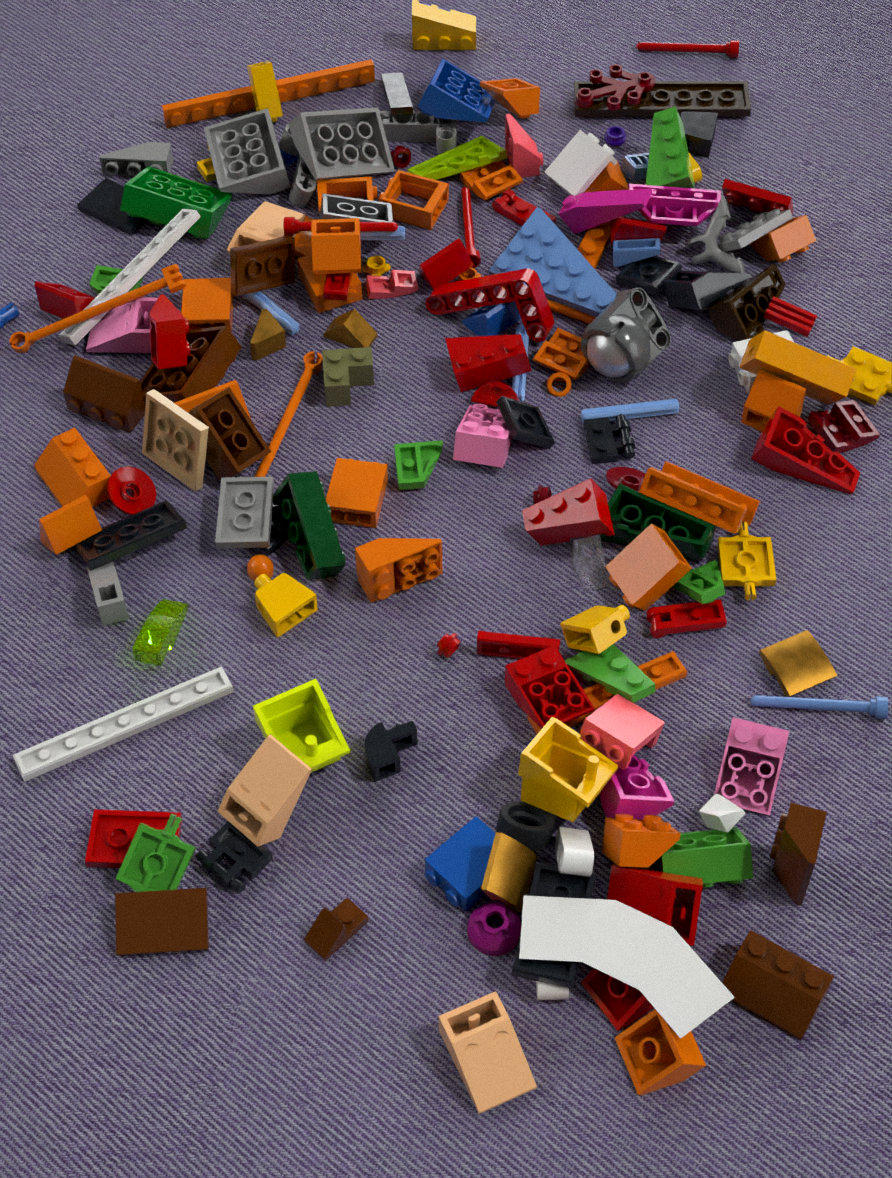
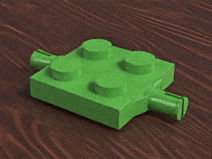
[115,814,196,892]

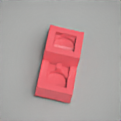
[365,270,418,299]

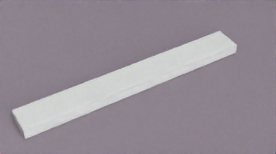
[58,209,201,345]
[13,666,234,782]

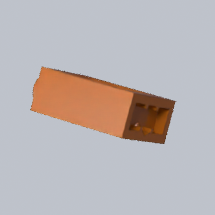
[378,170,449,230]
[317,177,378,212]

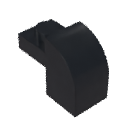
[364,721,418,782]

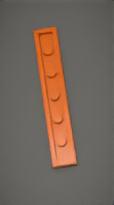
[527,651,687,734]

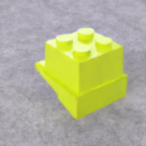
[253,679,350,773]

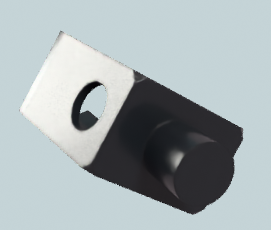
[680,112,718,158]

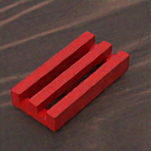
[764,296,818,337]

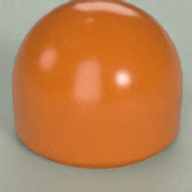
[547,372,571,397]
[247,554,274,581]

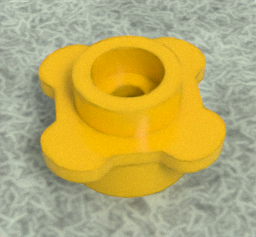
[362,255,391,276]

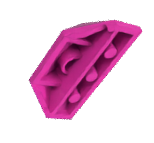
[629,184,722,226]

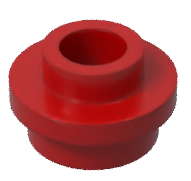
[436,633,461,659]

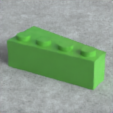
[646,106,696,189]

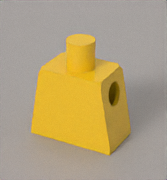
[254,573,318,638]
[560,605,630,654]

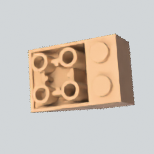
[227,201,305,254]
[218,735,312,847]
[439,991,537,1114]

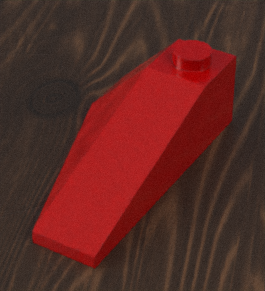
[751,406,861,495]

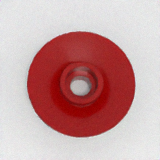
[107,466,156,515]

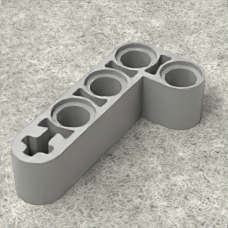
[379,111,457,155]
[279,124,317,207]

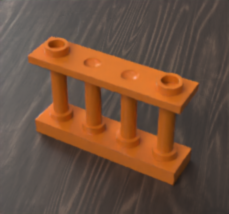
[639,461,760,534]

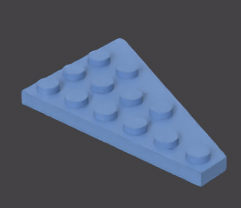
[489,207,616,317]

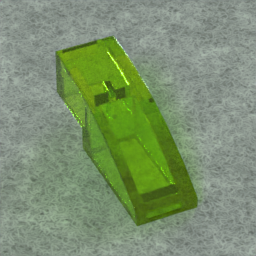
[132,599,189,666]

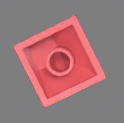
[505,114,543,178]

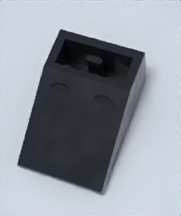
[661,270,751,311]

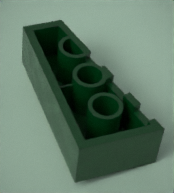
[273,471,346,580]
[595,484,715,562]

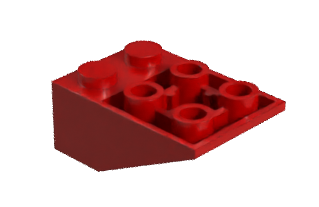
[149,294,190,369]
[505,645,595,729]
[607,864,703,946]

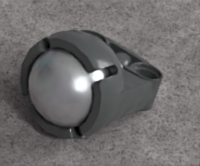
[581,288,671,384]

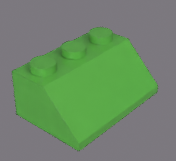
[655,827,753,887]

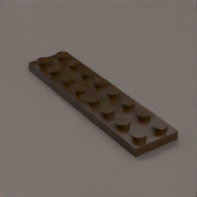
[574,81,751,117]

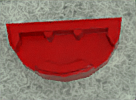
[471,382,519,408]

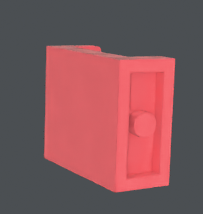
[579,694,665,770]

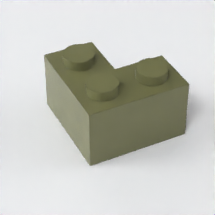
[322,347,374,407]

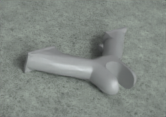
[688,195,748,282]

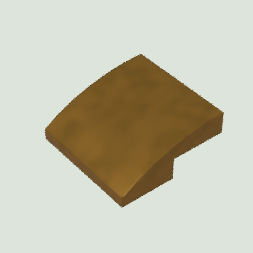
[759,630,837,697]
[481,832,537,912]

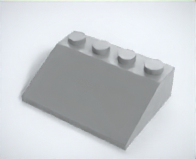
[289,107,395,180]
[204,108,291,195]

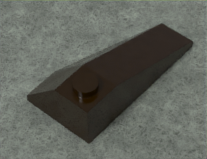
[707,263,786,341]

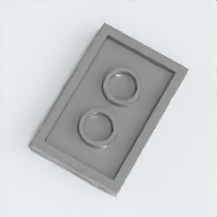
[717,209,793,252]
[215,476,274,549]

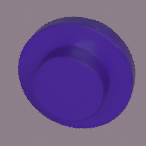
[604,126,626,147]

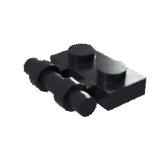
[583,414,636,465]
[195,821,273,893]

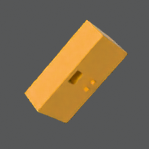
[739,330,857,405]

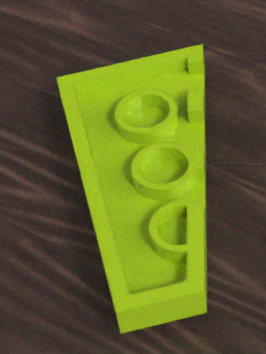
[407,136,507,180]

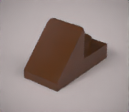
[304,897,369,961]

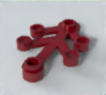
[576,64,655,110]

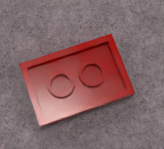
[722,179,794,214]
[85,809,182,868]

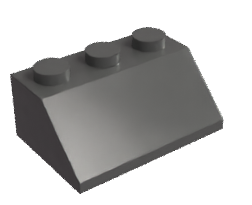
[318,193,393,222]

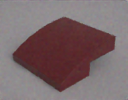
[807,400,880,453]

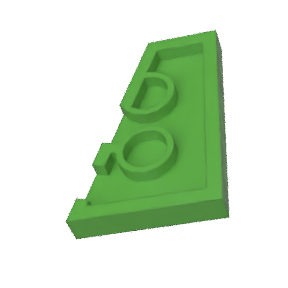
[565,644,656,703]

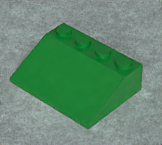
[120,166,233,239]

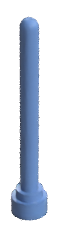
[751,695,888,719]

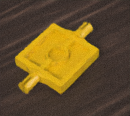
[827,346,892,406]
[717,522,776,601]

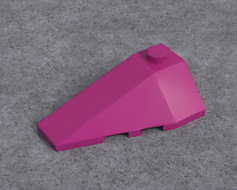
[558,188,653,234]
[599,755,675,819]

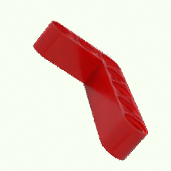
[425,269,555,342]

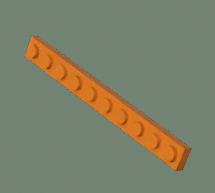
[162,59,375,128]

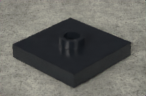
[616,256,682,296]
[496,396,555,449]

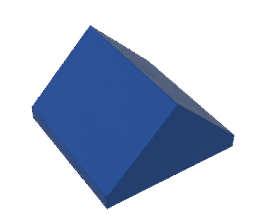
[462,301,521,336]

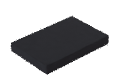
[77,178,149,235]

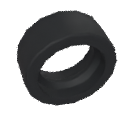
[496,802,555,850]

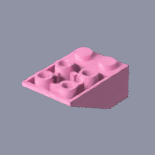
[86,297,158,353]
[453,404,512,468]
[714,717,790,816]

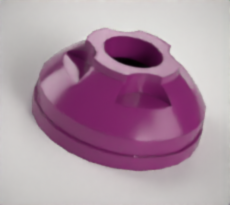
[467,902,522,956]

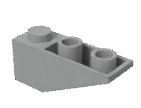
[99,142,173,177]
[87,561,129,626]

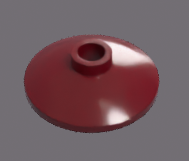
[606,467,646,492]

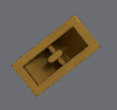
[250,309,286,361]
[324,309,378,348]

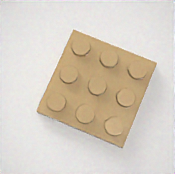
[142,389,209,491]

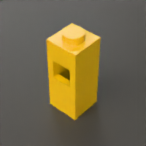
[247,61,283,122]

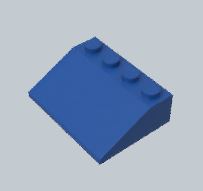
[417,58,495,122]

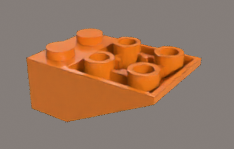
[355,538,443,603]

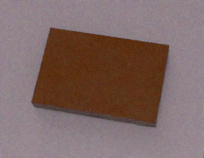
[230,235,295,297]
[115,888,209,955]

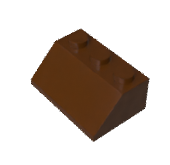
[63,355,145,433]
[188,387,271,481]
[769,802,827,906]
[722,930,834,1041]

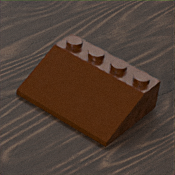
[140,325,242,405]

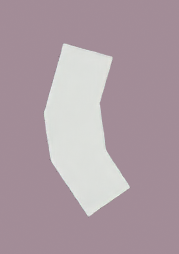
[519,895,735,1039]

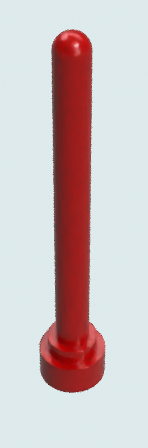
[636,40,739,58]
[461,187,481,268]
[283,217,398,236]

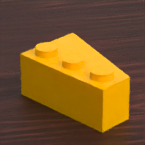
[412,0,476,50]

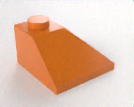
[480,78,540,118]

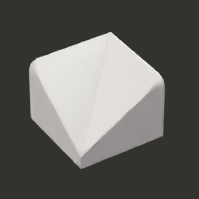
[699,794,745,832]

